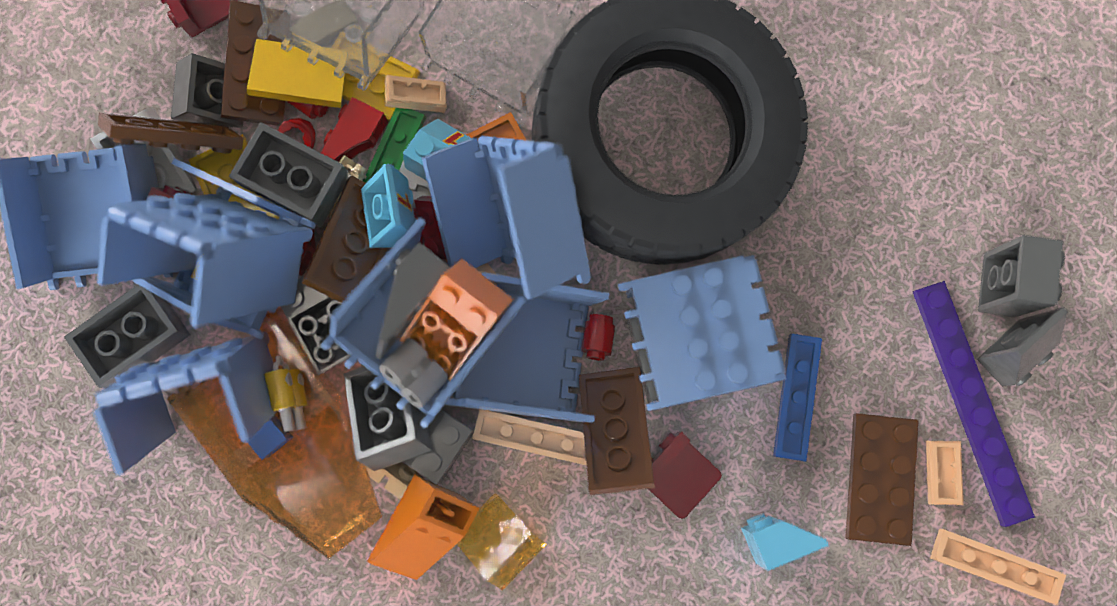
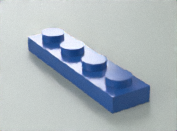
[773,333,822,462]

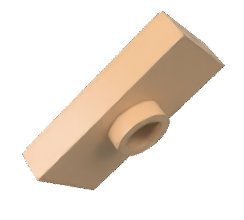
[385,75,447,113]
[926,441,964,505]

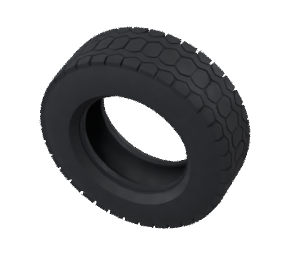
[532,0,808,265]

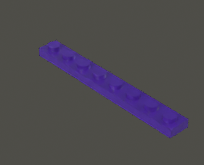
[913,281,1035,527]

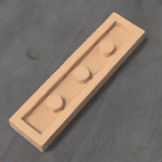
[472,409,586,465]
[930,528,1066,605]

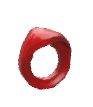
[277,118,316,149]

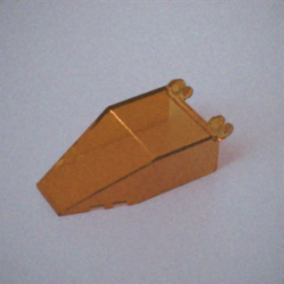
[167,311,383,559]

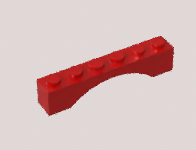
[299,97,389,276]

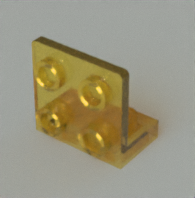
[457,494,547,590]

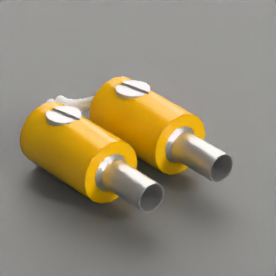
[264,356,308,432]

